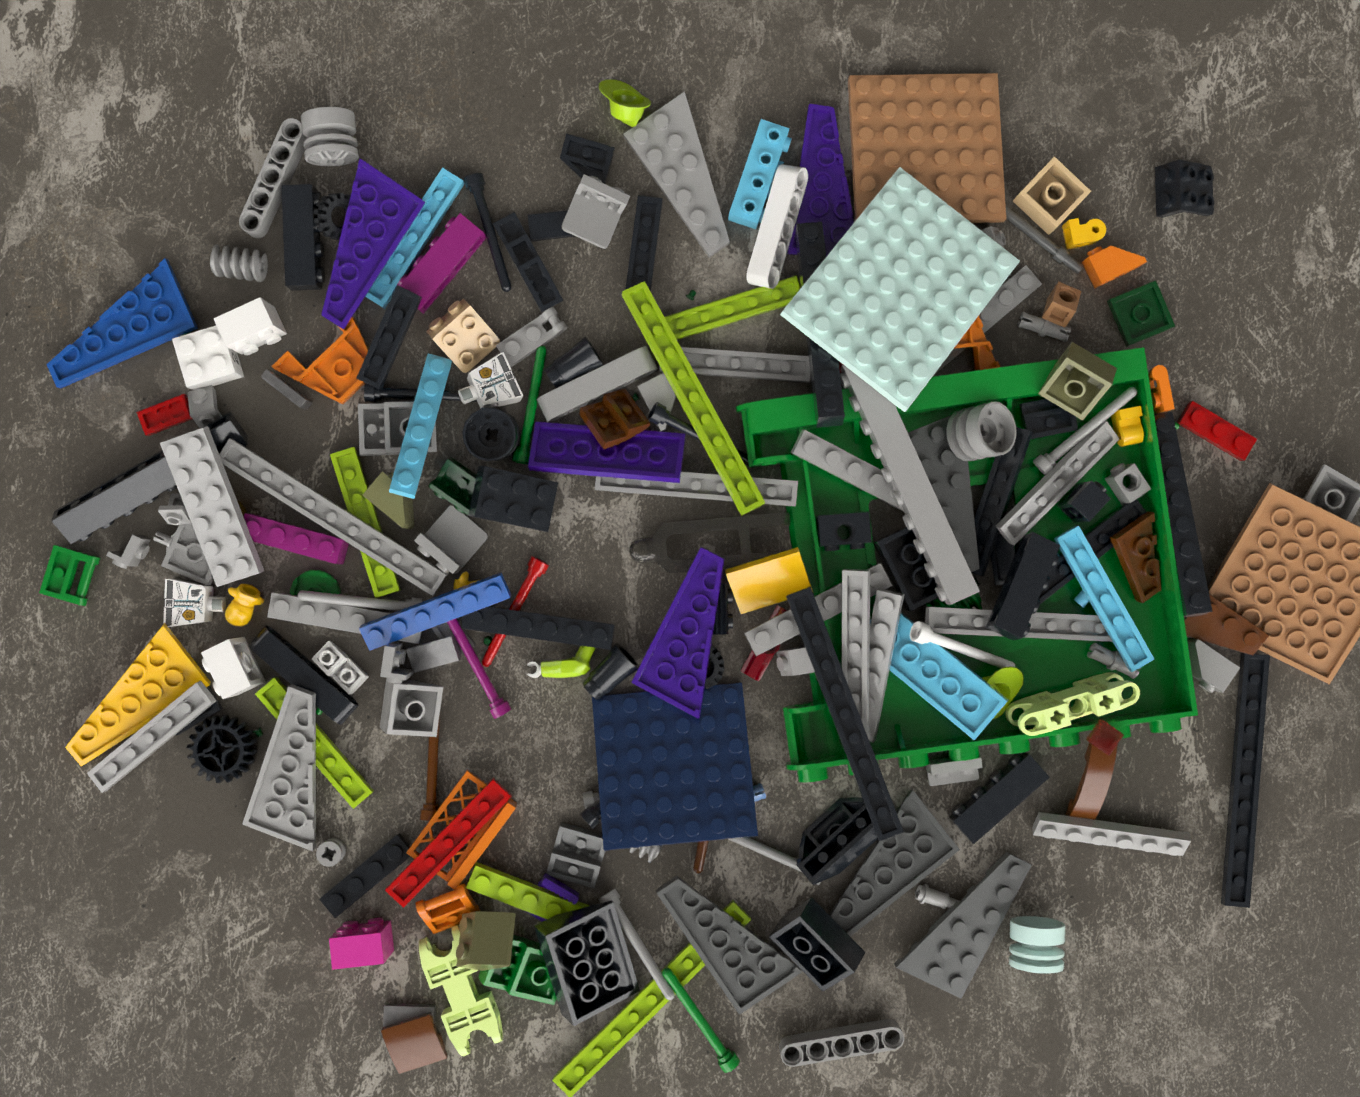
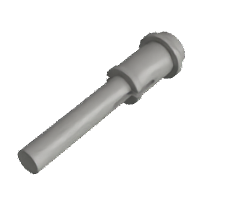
[915,884,960,909]

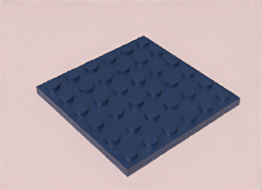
[592,683,758,851]

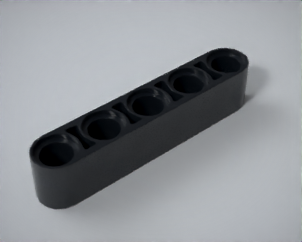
[249,625,359,725]

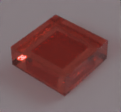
[1086,719,1124,756]

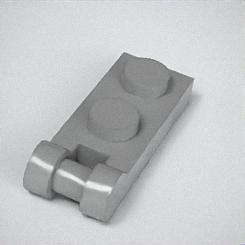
[496,307,568,367]

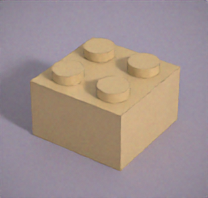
[1013,157,1091,235]

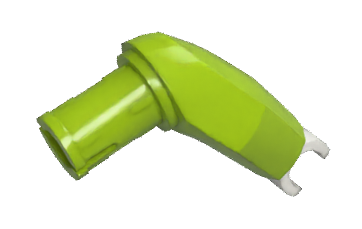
[527,646,596,678]

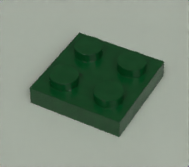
[1107,280,1175,347]

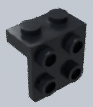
[1155,159,1214,218]

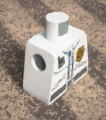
[458,352,523,408]
[163,579,226,627]

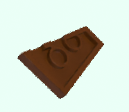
[1110,511,1161,603]
[1184,594,1270,655]

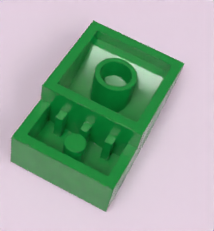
[478,934,557,1005]

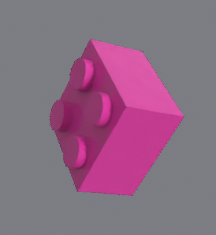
[329,918,394,970]

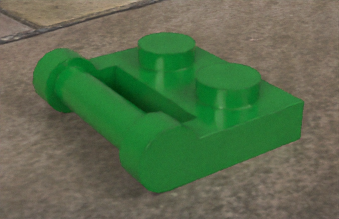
[39,545,101,606]

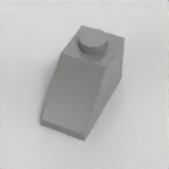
[638,373,676,432]
[1187,638,1240,693]
[776,645,814,676]

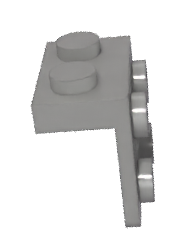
[562,174,630,249]
[414,505,488,574]

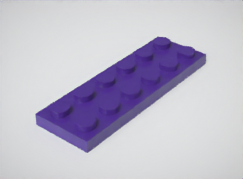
[528,422,685,483]

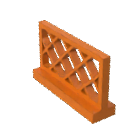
[406,770,517,890]

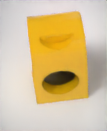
[1062,218,1106,250]
[1111,406,1144,447]

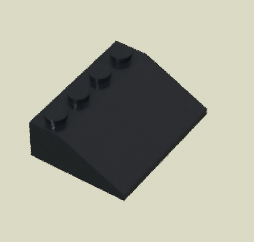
[534,901,640,1026]

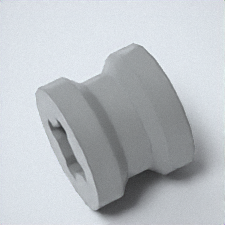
[316,838,346,867]

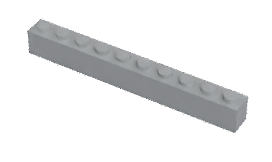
[840,365,980,605]

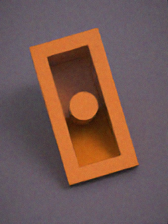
[1082,246,1147,289]

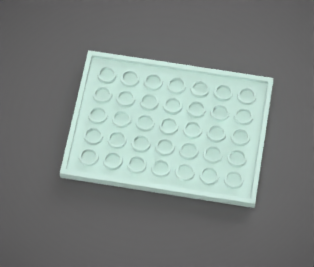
[780,167,1020,412]

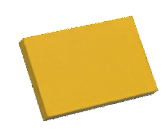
[725,547,813,614]

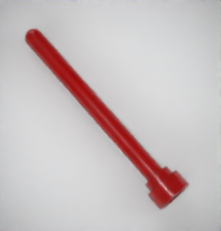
[481,556,549,667]

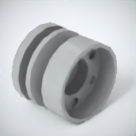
[301,107,359,166]
[946,402,1016,461]

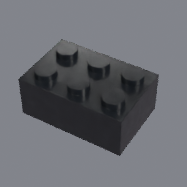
[468,466,558,532]
[874,527,939,611]
[769,897,866,991]

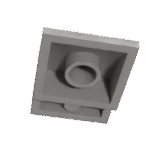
[358,402,437,456]

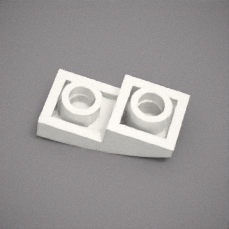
[312,641,369,695]

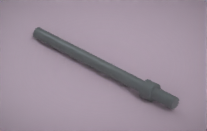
[1006,206,1084,274]

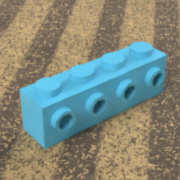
[728,119,792,229]

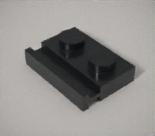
[1019,399,1078,439]

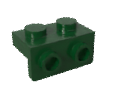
[428,457,476,514]

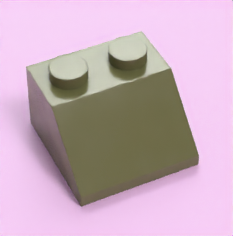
[1038,342,1117,420]
[363,471,415,530]
[456,911,516,971]

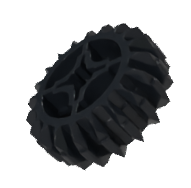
[186,714,258,783]

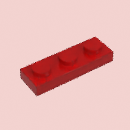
[1177,401,1257,461]

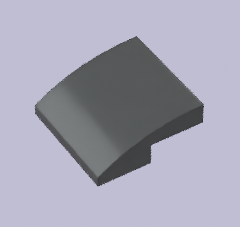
[546,822,605,888]

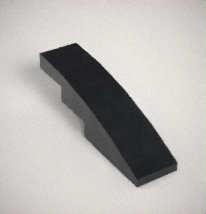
[493,212,564,312]

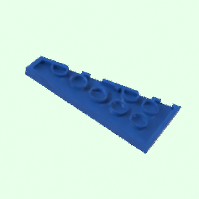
[47,258,198,388]

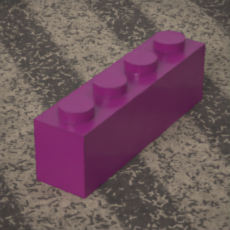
[397,213,486,314]
[244,513,349,564]

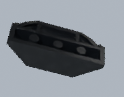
[796,797,877,885]

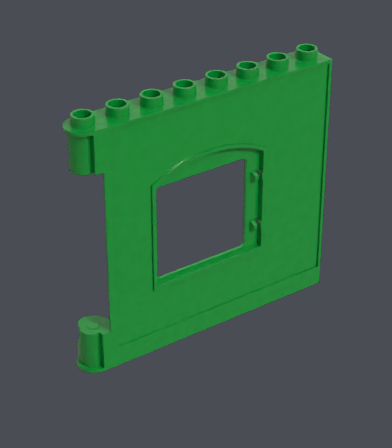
[736,347,1198,783]

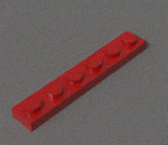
[385,777,512,908]

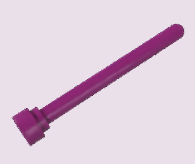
[447,619,511,719]

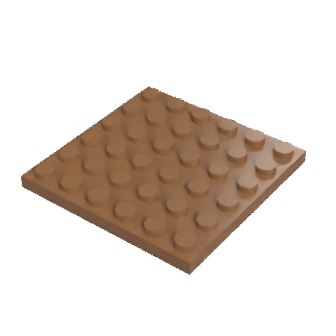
[848,73,1006,223]
[1208,483,1360,684]

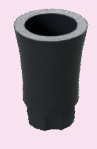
[544,336,604,388]
[582,643,640,700]

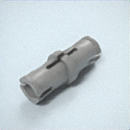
[1017,312,1071,342]
[1087,643,1141,679]

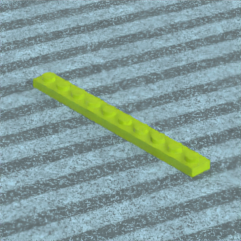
[621,281,765,516]
[552,900,751,1097]

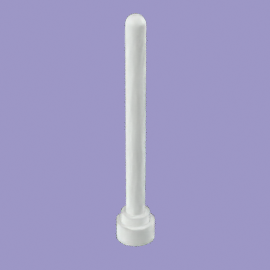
[910,621,1015,668]

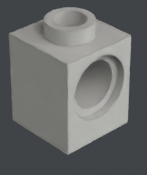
[1105,463,1151,504]

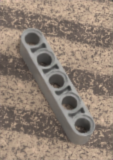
[239,118,308,238]
[537,346,658,422]
[779,1019,904,1067]

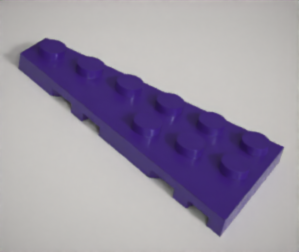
[787,104,854,257]
[321,158,425,330]
[631,547,725,719]

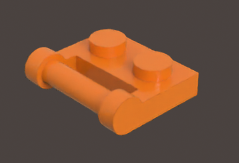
[1148,365,1175,414]
[415,884,480,934]

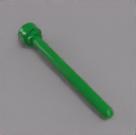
[512,345,547,465]
[662,968,740,1073]

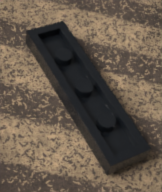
[625,195,663,292]
[356,285,422,390]
[319,833,410,918]

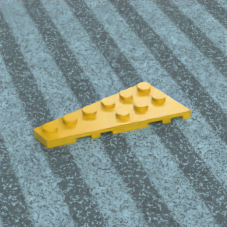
[65,623,211,766]

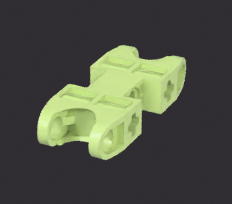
[1006,672,1140,736]
[419,924,503,1056]

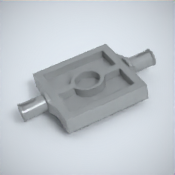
[153,524,213,586]

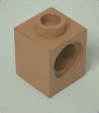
[1042,281,1081,328]

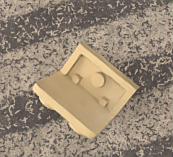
[426,298,500,373]

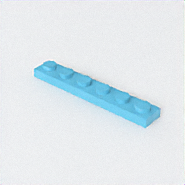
[366,167,465,309]
[389,353,452,499]
[1054,526,1154,672]

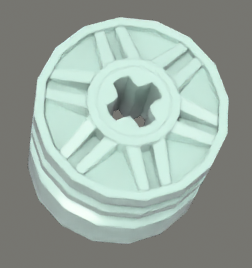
[1009,916,1065,973]

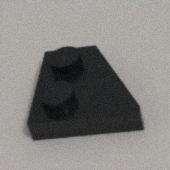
[560,133,615,184]

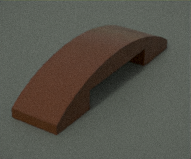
[1065,735,1118,820]

